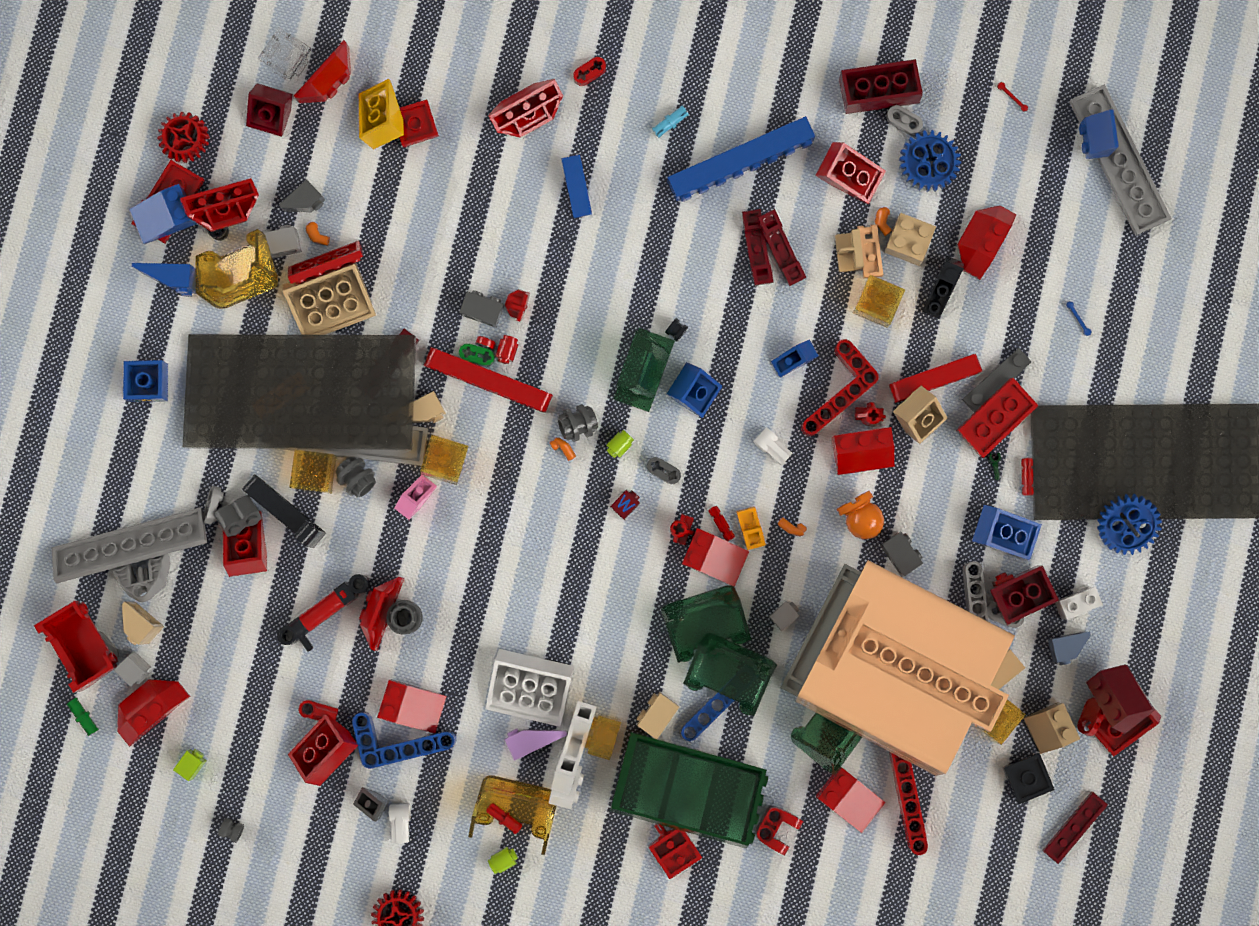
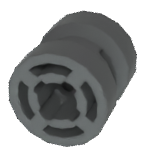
[218,817,244,843]

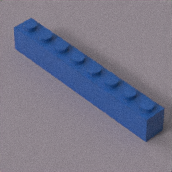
[667,116,815,202]

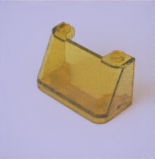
[196,229,278,309]

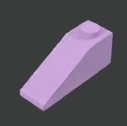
[504,729,568,761]

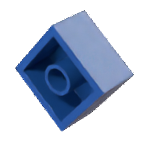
[123,360,168,402]

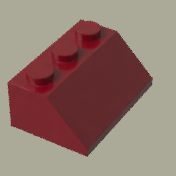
[1086,664,1155,734]

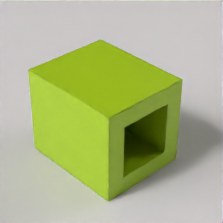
[173,749,207,781]

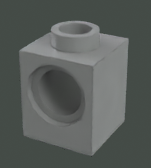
[768,601,800,631]

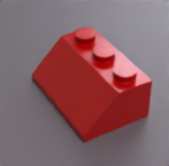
[832,427,895,475]
[288,714,358,786]

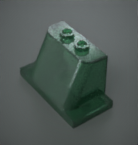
[613,328,675,413]

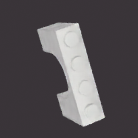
[551,701,597,795]

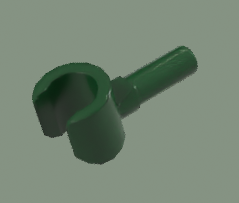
[988,452,1001,480]

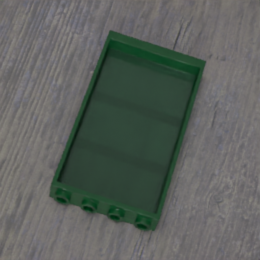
[610,732,769,849]

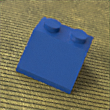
[1079,109,1119,159]
[667,362,722,418]

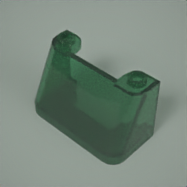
[661,585,751,663]
[683,633,777,716]
[791,713,862,775]

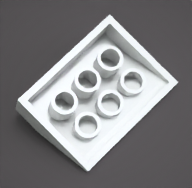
[485,649,574,727]

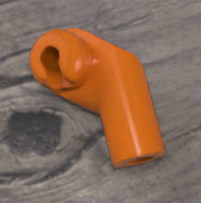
[875,207,893,236]
[306,222,330,246]
[550,437,576,461]
[778,517,807,537]

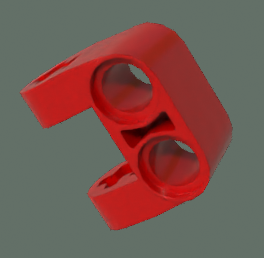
[755,806,803,856]

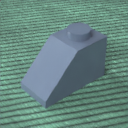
[1048,631,1091,665]

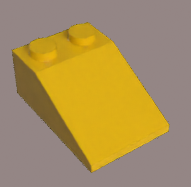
[358,79,404,150]

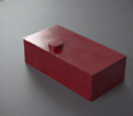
[839,59,923,114]

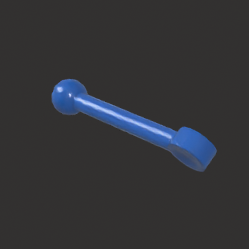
[1066,301,1092,336]

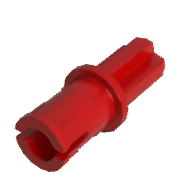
[486,803,522,834]

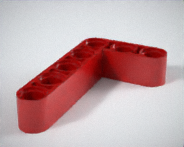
[801,339,879,436]

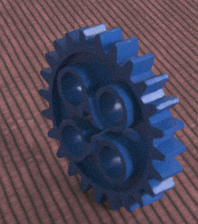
[899,130,961,192]
[1097,494,1162,555]

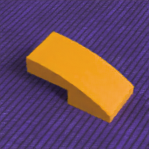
[736,506,766,550]

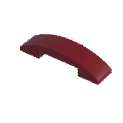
[742,209,774,286]
[757,209,807,286]

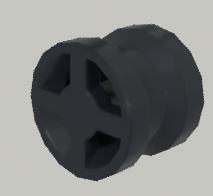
[207,227,229,241]
[665,318,688,342]

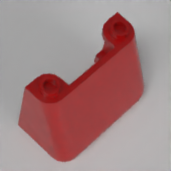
[34,601,119,693]

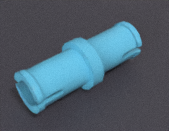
[652,106,689,138]

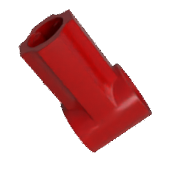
[298,700,339,721]

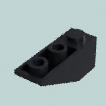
[922,255,964,319]

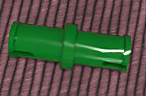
[66,698,99,736]

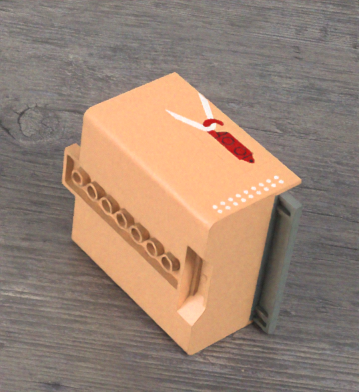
[780,560,1015,776]

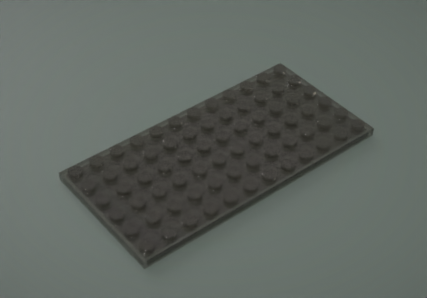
[182,334,416,450]
[1031,404,1259,520]

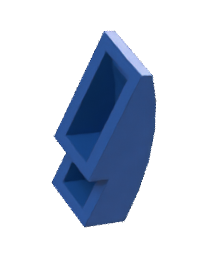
[561,155,592,218]

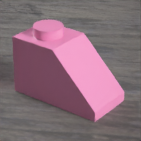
[394,475,437,520]

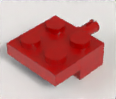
[648,824,702,879]

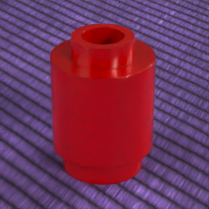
[495,335,519,364]

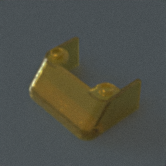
[468,775,557,855]

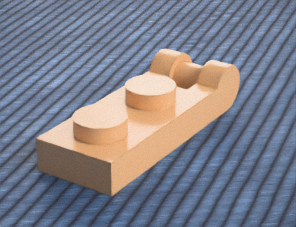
[857,224,883,279]

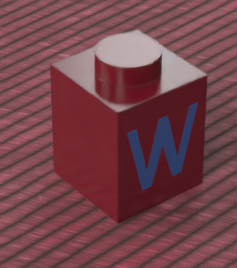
[610,490,640,520]

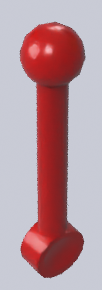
[997,82,1028,112]

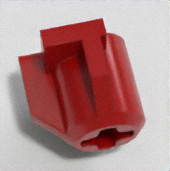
[505,289,530,322]
[855,402,886,426]
[670,514,695,545]

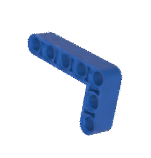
[352,712,457,769]

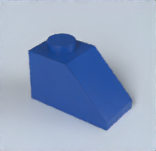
[771,339,819,378]

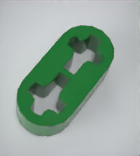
[459,344,495,367]

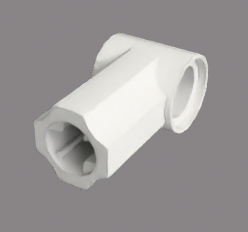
[753,427,793,466]
[389,803,411,843]

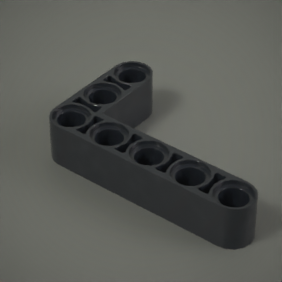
[242,474,326,548]

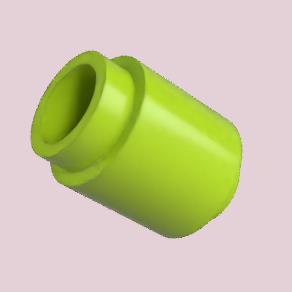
[606,430,634,458]
[488,847,518,874]

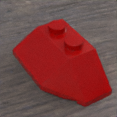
[293,40,351,103]
[488,79,563,138]
[180,178,259,232]
[957,205,1017,280]
[359,577,405,651]
[117,679,191,747]

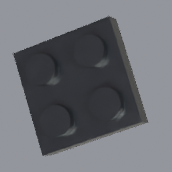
[1002,753,1055,804]

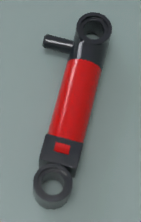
[277,574,370,652]

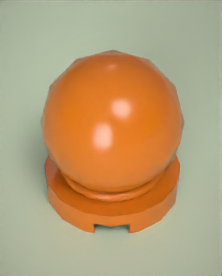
[837,491,884,540]

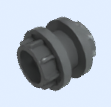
[558,404,598,442]
[335,457,376,497]
[386,600,423,635]

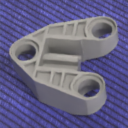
[112,554,170,602]

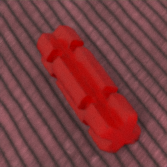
[1021,458,1034,496]
[709,506,735,541]

